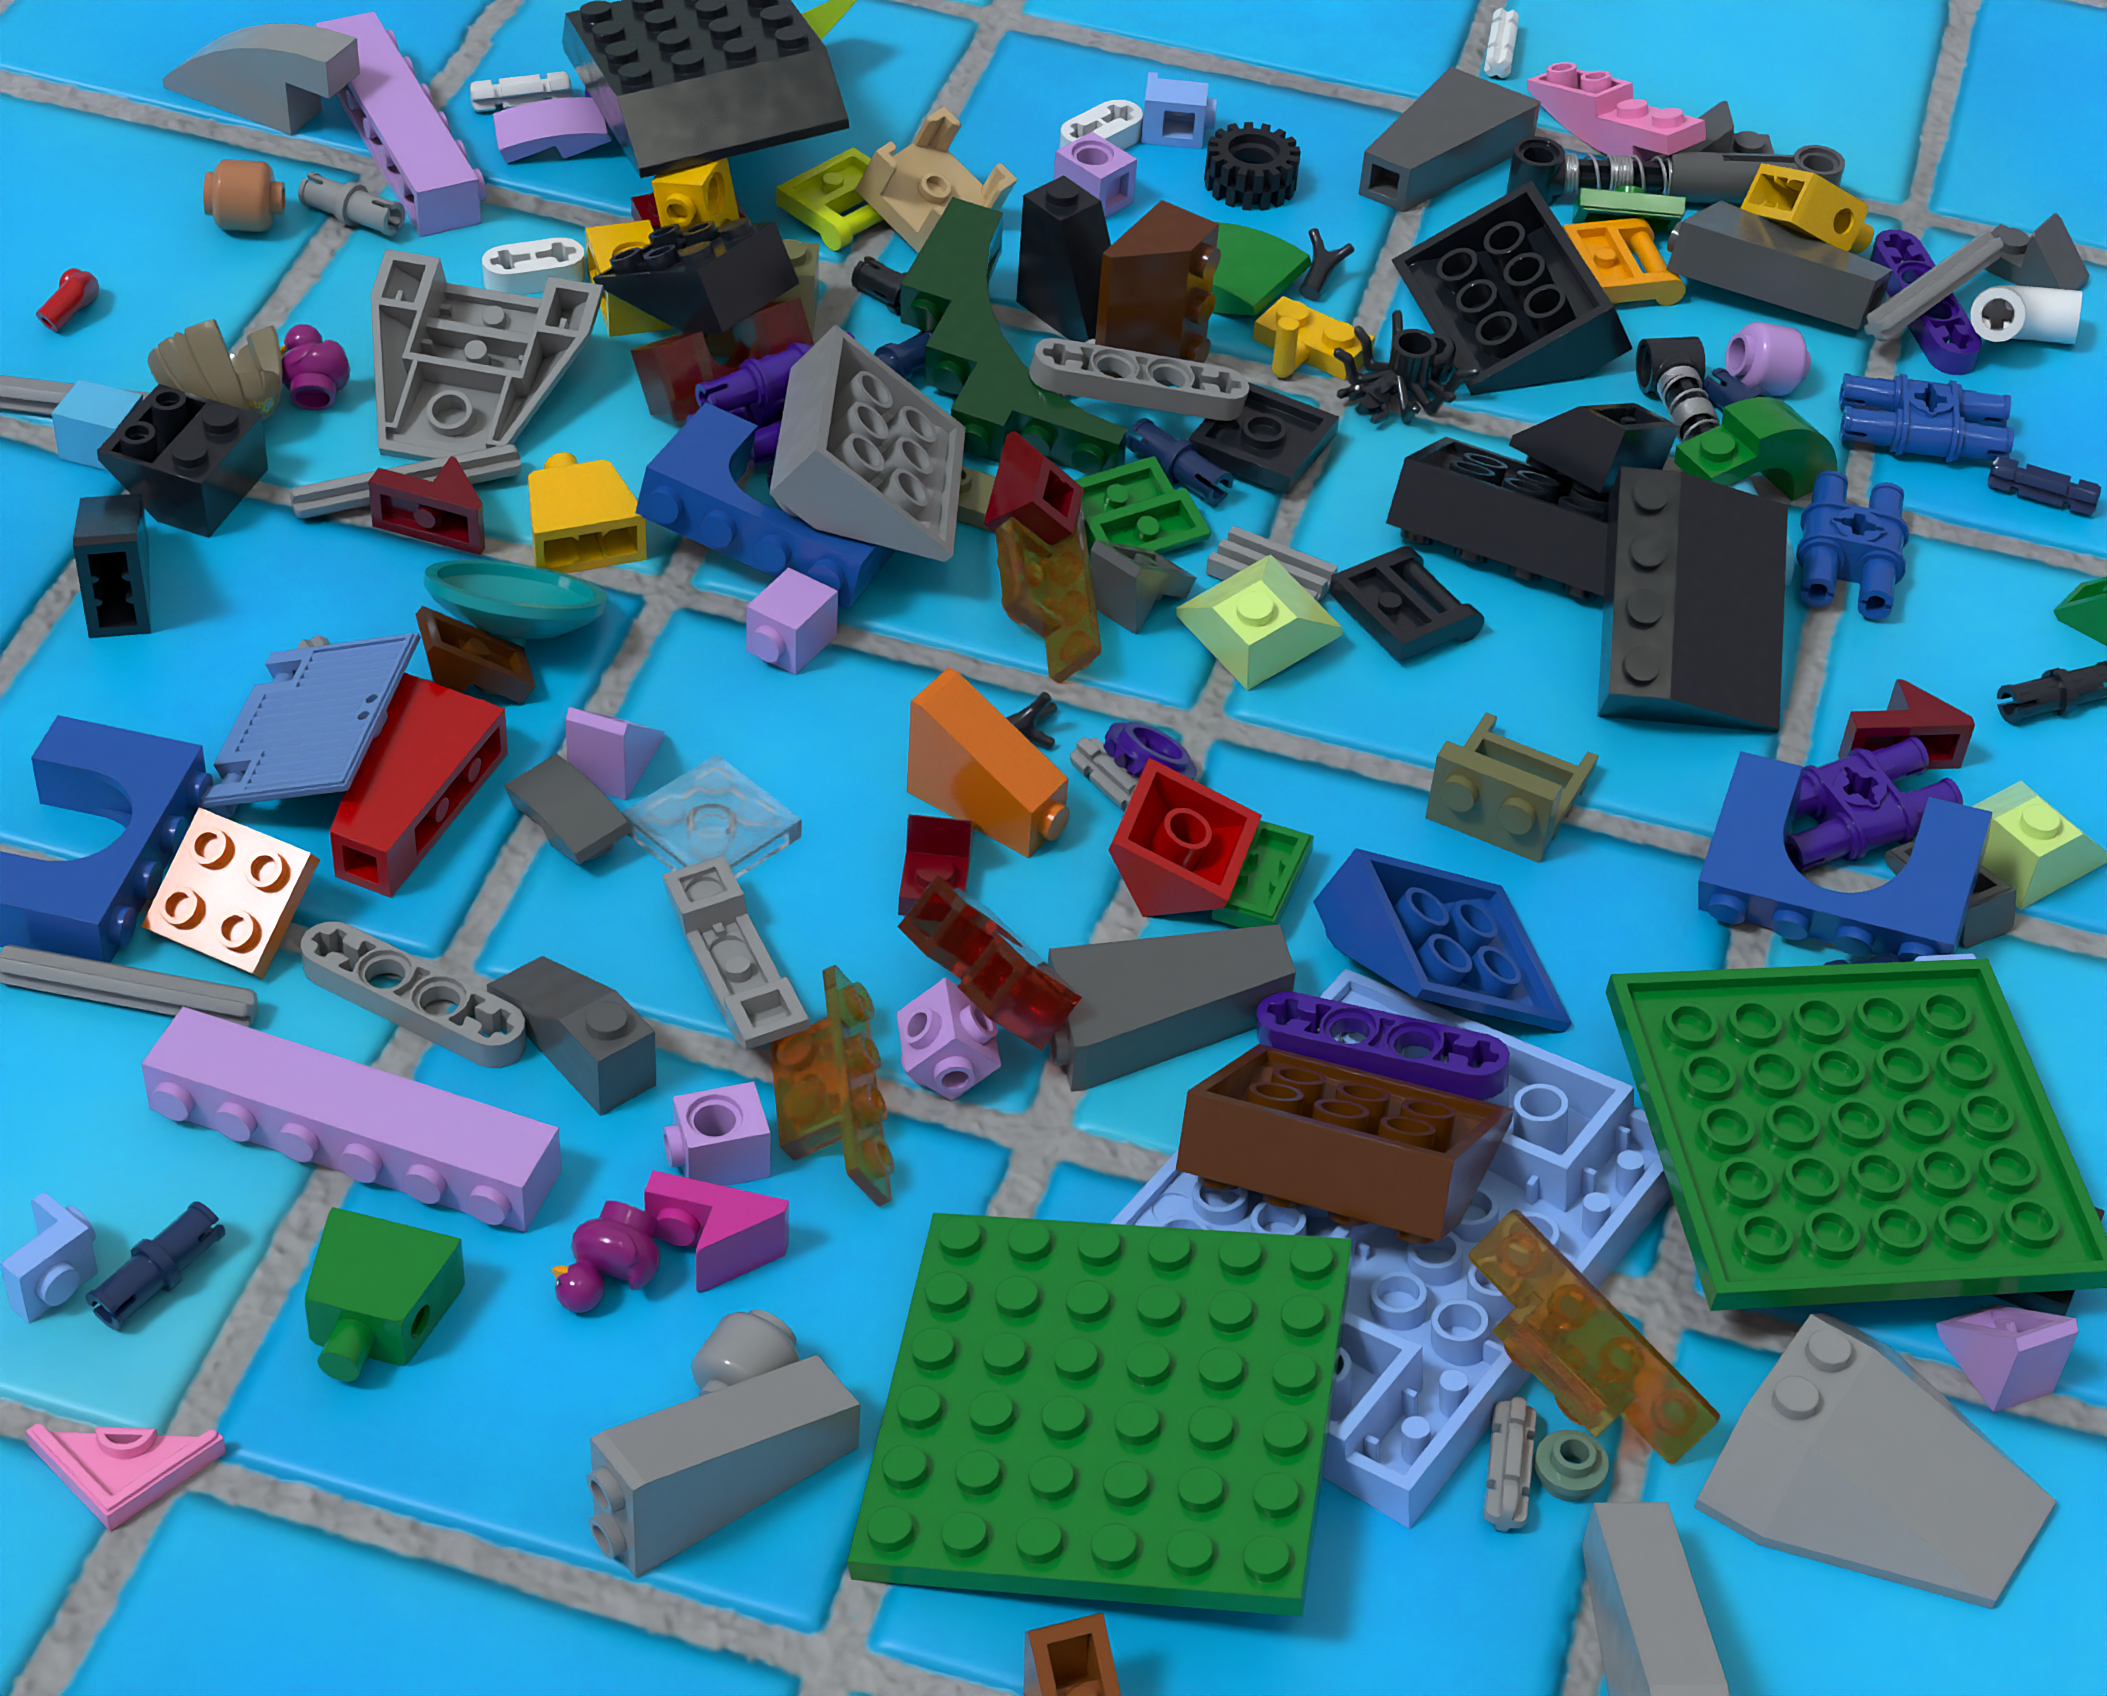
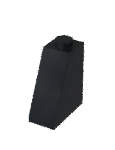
[1016,175,1111,343]
[73,493,151,638]

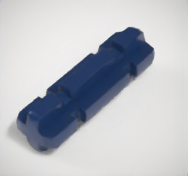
[1988,456,2101,516]

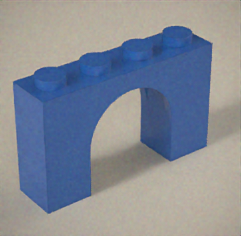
[635,402,895,610]
[0,715,213,963]
[1698,751,1993,962]

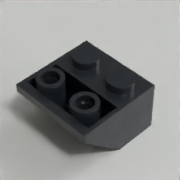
[97,384,268,538]
[1509,403,1680,498]

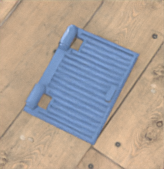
[200,633,421,819]

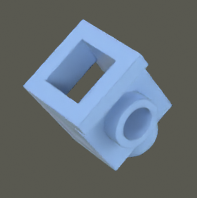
[1141,71,1217,149]

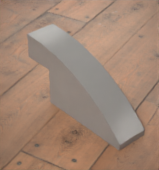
[163,24,360,136]

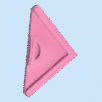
[26,1423,226,1531]

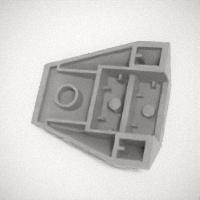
[370,249,604,462]
[1694,1312,2057,1609]

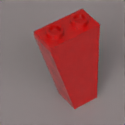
[330,672,508,898]

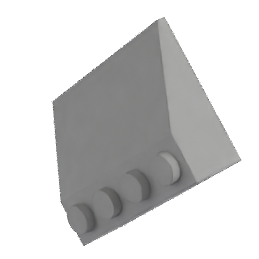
[769,324,966,562]

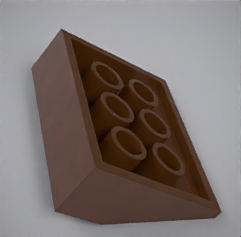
[1176,1044,1514,1244]

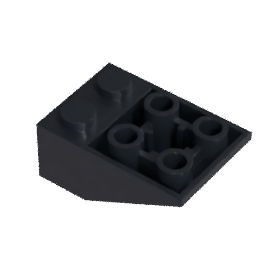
[593,217,799,335]

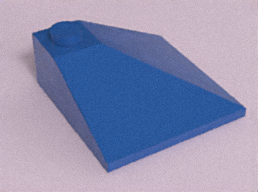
[1313,848,1572,1032]

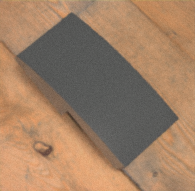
[504,754,632,865]

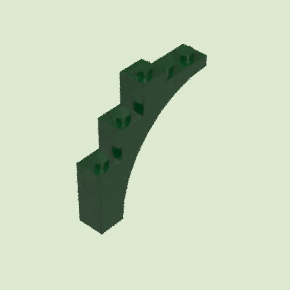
[900,197,1127,475]

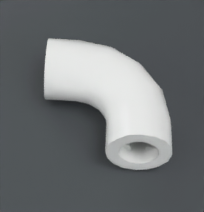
[1970,286,2082,345]

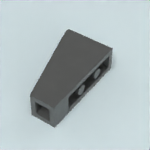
[1358,67,1541,212]
[1666,200,1893,330]
[1036,924,1296,1092]

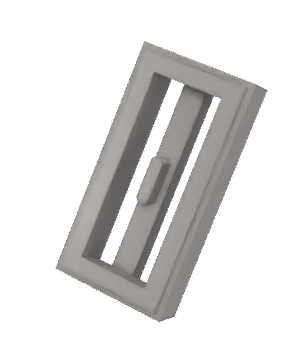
[1206,526,1338,603]

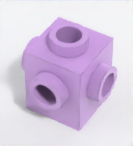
[896,978,1001,1101]

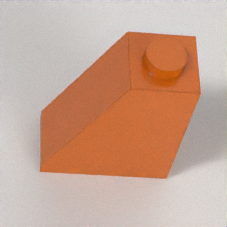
[907,667,1070,858]

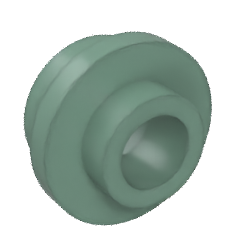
[1534,1430,1609,1501]

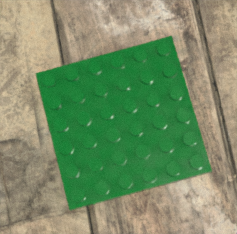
[1605,958,2107,1311]
[847,1213,1353,1617]

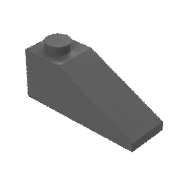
[487,956,656,1116]

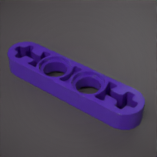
[1870,229,1982,375]
[1256,991,1510,1100]

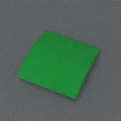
[1212,222,1311,316]
[1073,456,1211,556]

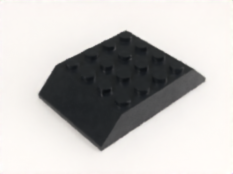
[562,0,850,179]

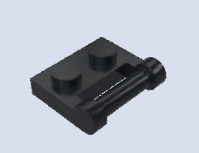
[1329,546,1484,662]

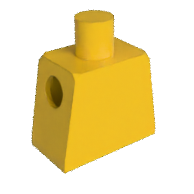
[1741,163,1874,254]
[528,452,647,574]

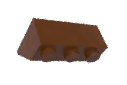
[1095,200,1221,386]

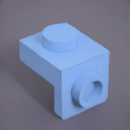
[0,1192,98,1323]

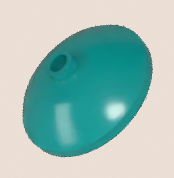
[424,560,608,647]

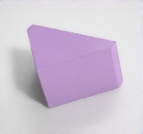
[565,707,665,800]
[1936,1304,2079,1413]

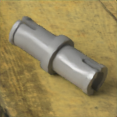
[298,172,405,236]

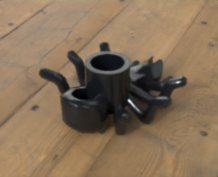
[1333,310,1481,424]

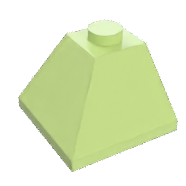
[1176,554,1343,691]
[1971,780,2107,910]

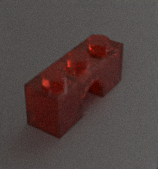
[630,297,814,422]
[897,875,1082,1051]

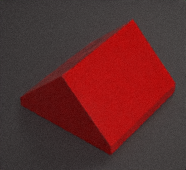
[1108,758,1262,917]

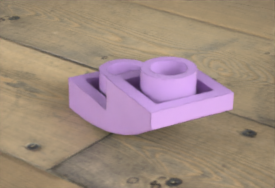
[493,97,611,164]

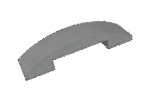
[662,855,811,1050]

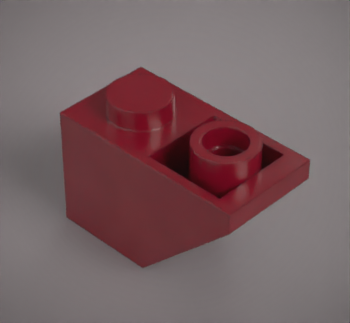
[983,431,1084,556]

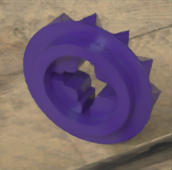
[1103,722,1197,780]

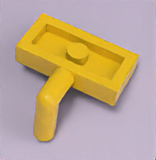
[1253,296,1375,381]

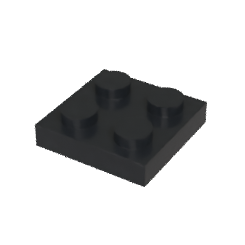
[1189,382,1339,495]

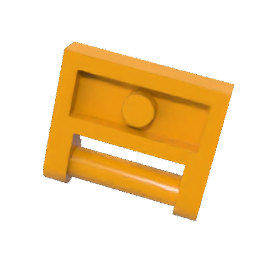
[1563,218,1686,306]

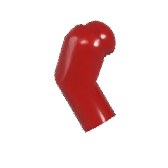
[36,268,99,332]

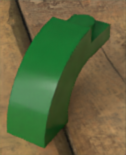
[1674,397,1838,501]

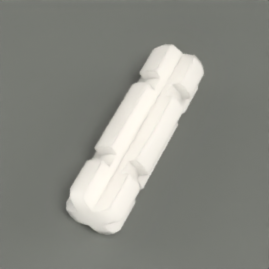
[1484,8,1519,79]
[470,71,572,112]

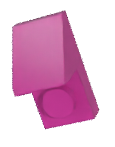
[644,1170,789,1292]

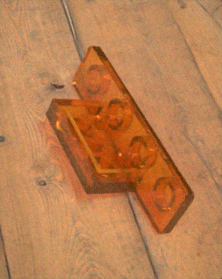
[995,502,1102,683]
[770,965,895,1207]
[1468,1209,1720,1464]

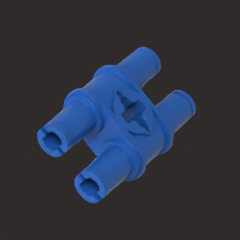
[1838,373,2014,463]
[1796,470,1909,619]

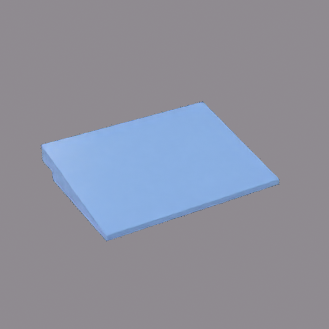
[1109,969,1672,1530]

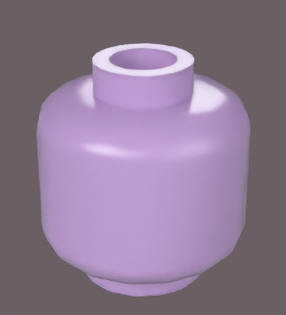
[1725,322,1811,397]

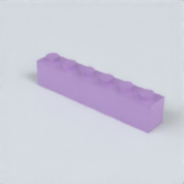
[315,11,487,237]
[141,1007,561,1232]

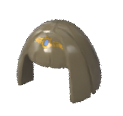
[147,319,282,422]

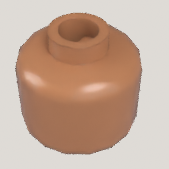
[203,159,286,232]

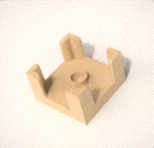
[855,106,1018,254]

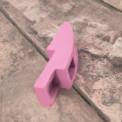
[1527,62,1706,161]

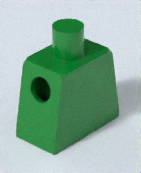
[305,1207,465,1382]

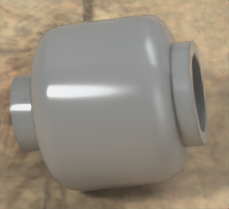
[691,1309,800,1397]

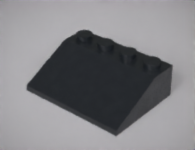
[1392,180,1633,395]
[1386,437,1609,600]
[1597,466,1788,733]

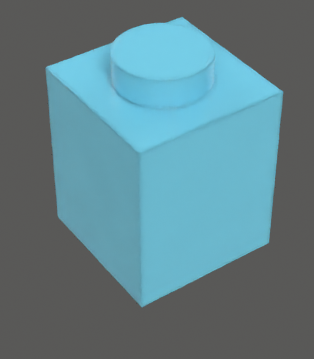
[51,379,143,471]

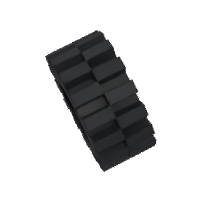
[1204,122,1301,211]

